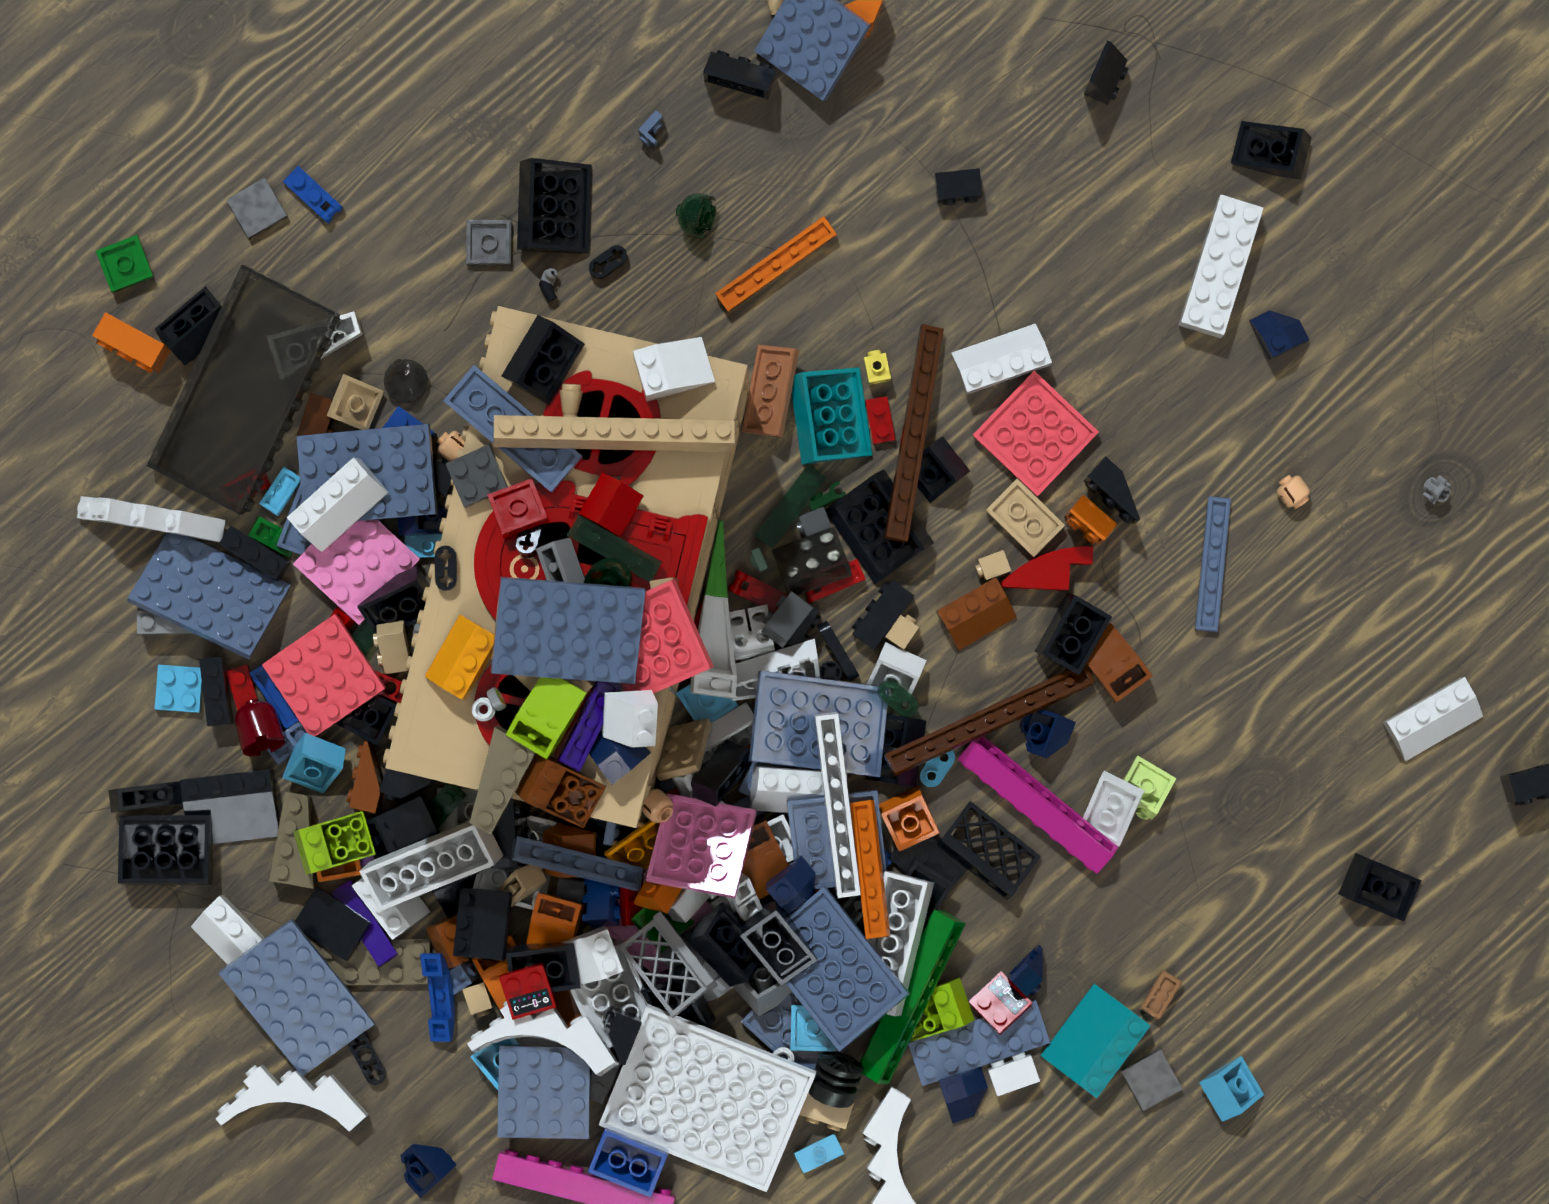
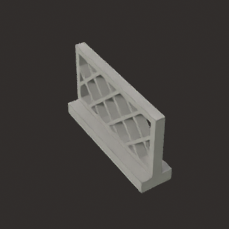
[619,911,718,1018]

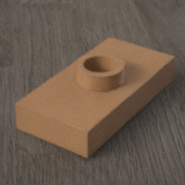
[1140,970,1182,1020]

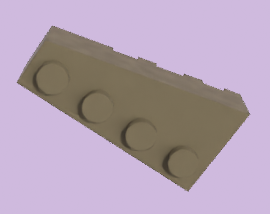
[469,725,536,835]
[269,792,317,889]

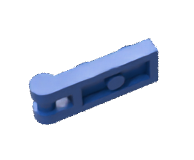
[283,166,343,224]

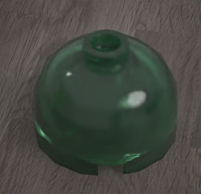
[676,193,716,239]
[584,558,633,587]

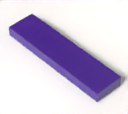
[557,681,622,772]
[331,880,399,967]

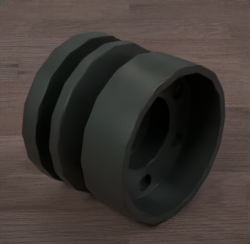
[809,1051,864,1108]

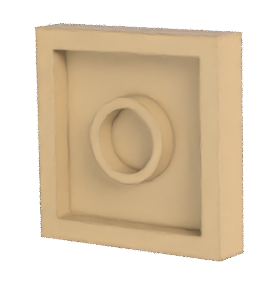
[327,374,384,430]

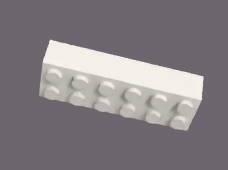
[1178,195,1263,338]
[359,821,503,911]
[868,871,934,1016]

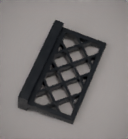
[936,801,1041,900]

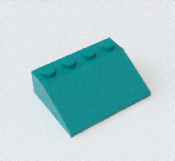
[791,367,872,465]
[1040,984,1151,1098]

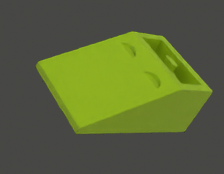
[506,677,587,759]
[293,811,376,875]
[909,978,975,1042]

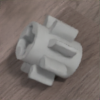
[1423,475,1451,505]

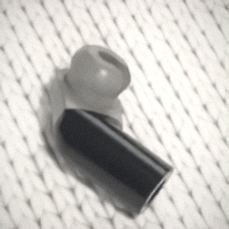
[539,268,558,303]

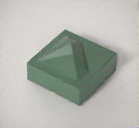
[751,548,768,573]

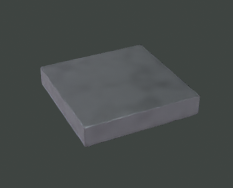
[227,178,288,239]
[466,220,512,265]
[1121,1049,1183,1111]

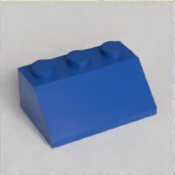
[588,1128,668,1197]

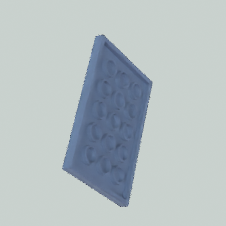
[297,424,437,521]
[127,533,291,660]
[491,577,646,684]
[749,671,889,777]
[786,887,910,1052]
[219,919,375,1076]

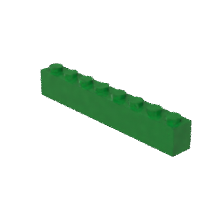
[860,909,966,1084]

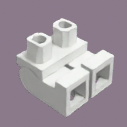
[729,605,775,662]
[706,873,763,921]

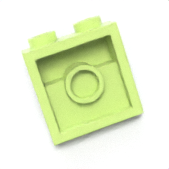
[1123,756,1176,820]

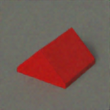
[579,472,644,537]

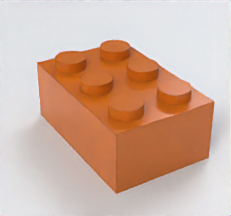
[92,312,171,373]

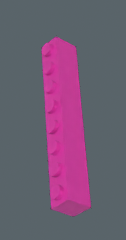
[958,736,1118,874]
[492,1149,675,1204]

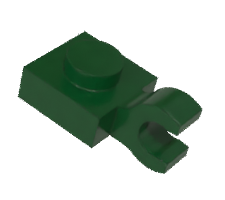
[808,481,846,511]

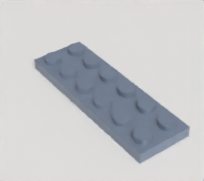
[443,365,583,493]
[908,999,1050,1086]

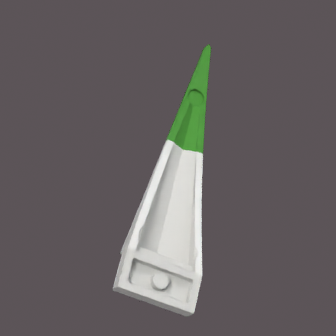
[690,520,737,699]

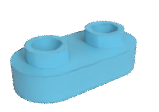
[920,750,955,787]

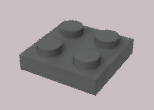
[446,444,508,508]

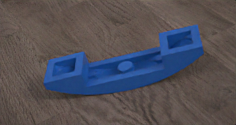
[420,953,455,1042]

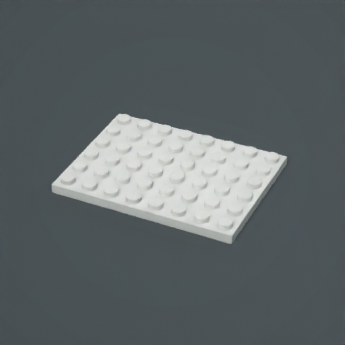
[599,1004,816,1192]

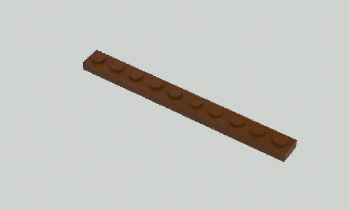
[884,324,944,543]
[884,665,1095,776]

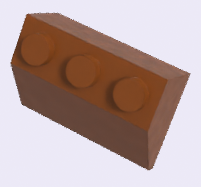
[936,577,1017,651]

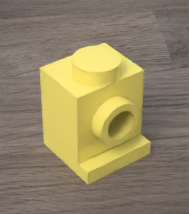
[864,350,891,385]

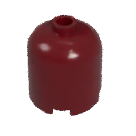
[235,699,285,756]

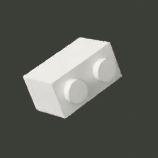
[987,1052,1040,1096]

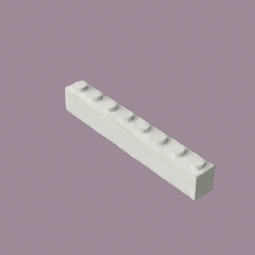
[814,712,861,898]

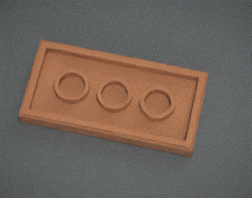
[742,345,799,438]

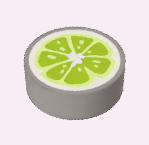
[487,687,507,711]

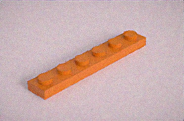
[715,216,837,312]
[850,800,890,939]

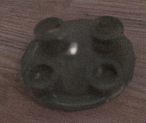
[384,359,428,403]

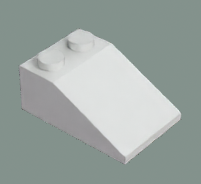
[633,337,715,402]

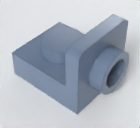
[638,110,663,148]
[449,959,481,995]

